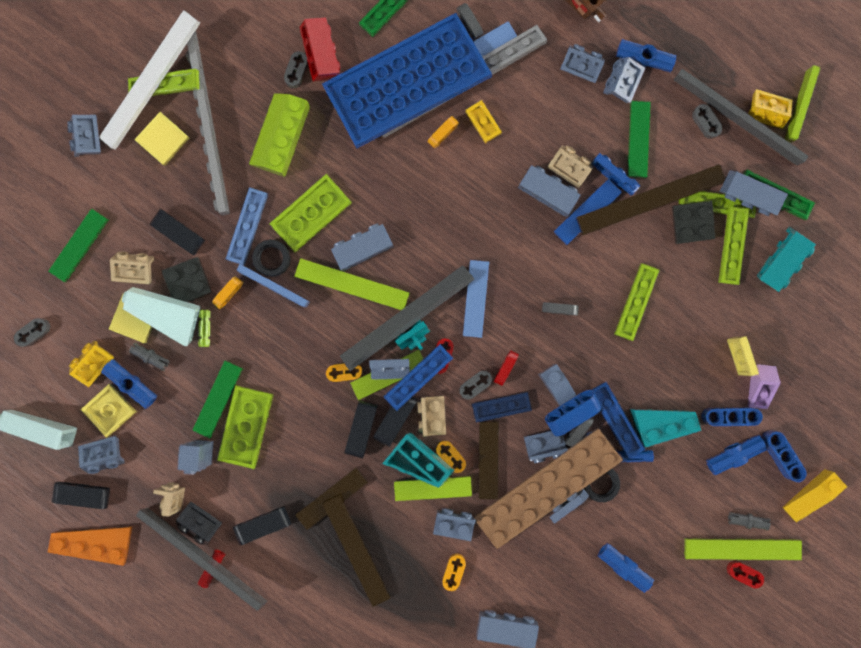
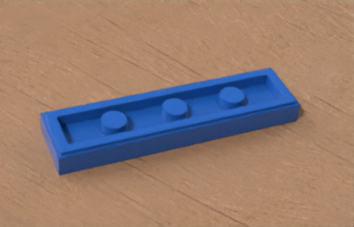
[554,179,622,245]
[383,344,453,411]
[592,382,646,459]

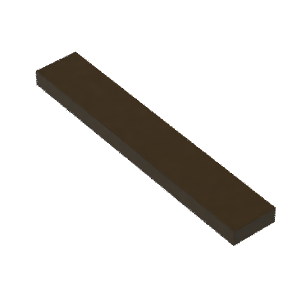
[322,494,390,607]

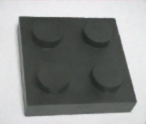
[672,201,715,244]
[162,257,212,302]

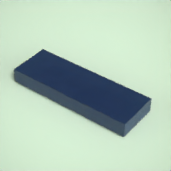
[472,392,532,422]

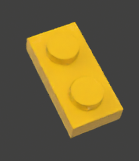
[465,100,502,144]

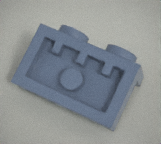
[560,44,605,83]
[603,57,645,103]
[67,115,101,157]
[369,359,410,379]
[524,430,568,463]
[78,436,125,474]
[549,489,589,524]
[433,508,476,541]

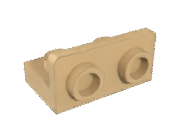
[547,145,593,188]
[110,252,154,284]
[417,396,446,437]
[153,482,185,517]

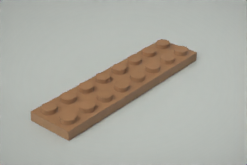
[474,428,623,549]

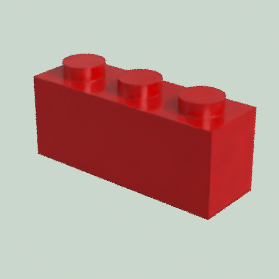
[299,17,340,82]

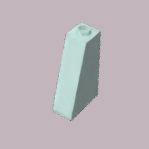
[122,287,200,346]
[0,410,77,450]

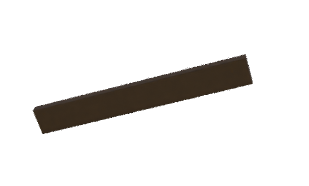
[576,164,725,236]

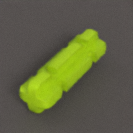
[198,310,210,347]

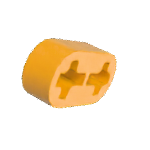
[427,116,459,149]
[212,276,243,309]
[326,364,363,382]
[436,440,466,473]
[442,553,466,591]

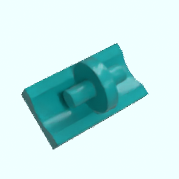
[395,320,430,351]

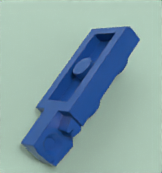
[591,153,640,196]

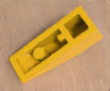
[782,469,847,522]

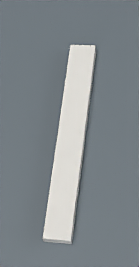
[99,10,200,150]

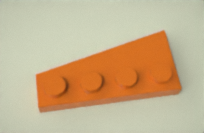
[47,526,133,566]

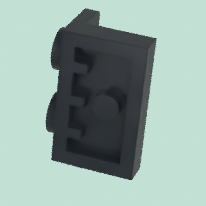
[176,501,222,545]

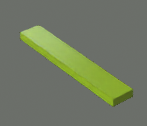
[295,258,409,310]
[684,538,802,560]

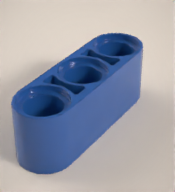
[545,390,602,436]
[701,407,763,426]
[762,430,807,482]

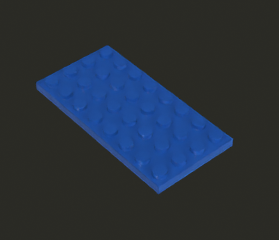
[322,13,492,149]

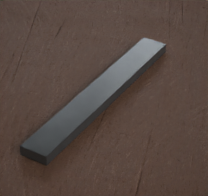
[673,69,808,166]
[340,265,474,371]
[136,508,267,611]

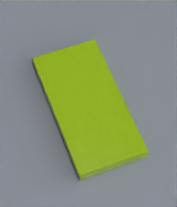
[269,174,352,253]
[217,385,274,469]

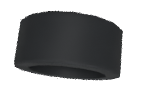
[252,239,291,277]
[583,469,620,502]

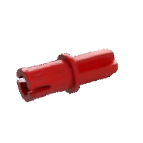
[198,549,226,588]

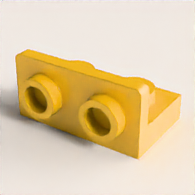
[748,89,793,129]
[69,340,114,387]

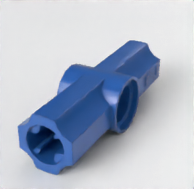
[616,39,677,73]
[101,359,157,409]
[706,435,767,475]
[597,543,654,593]

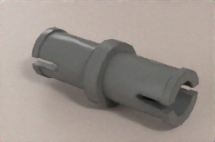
[129,342,169,371]
[728,512,771,531]

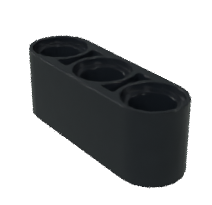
[149,209,206,256]
[373,396,418,447]
[344,400,378,459]
[51,482,110,509]
[232,506,291,546]

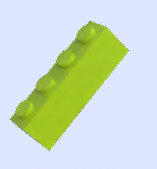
[249,93,310,177]

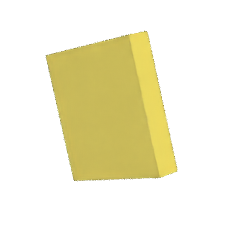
[135,112,190,166]
[109,295,152,343]
[727,336,759,376]
[81,384,137,438]

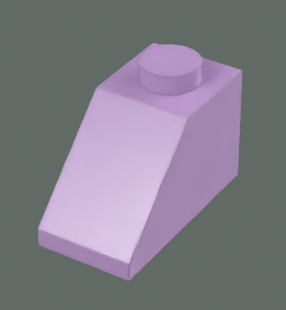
[748,364,780,409]

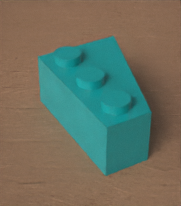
[757,227,816,292]
[629,409,701,448]
[382,433,455,488]

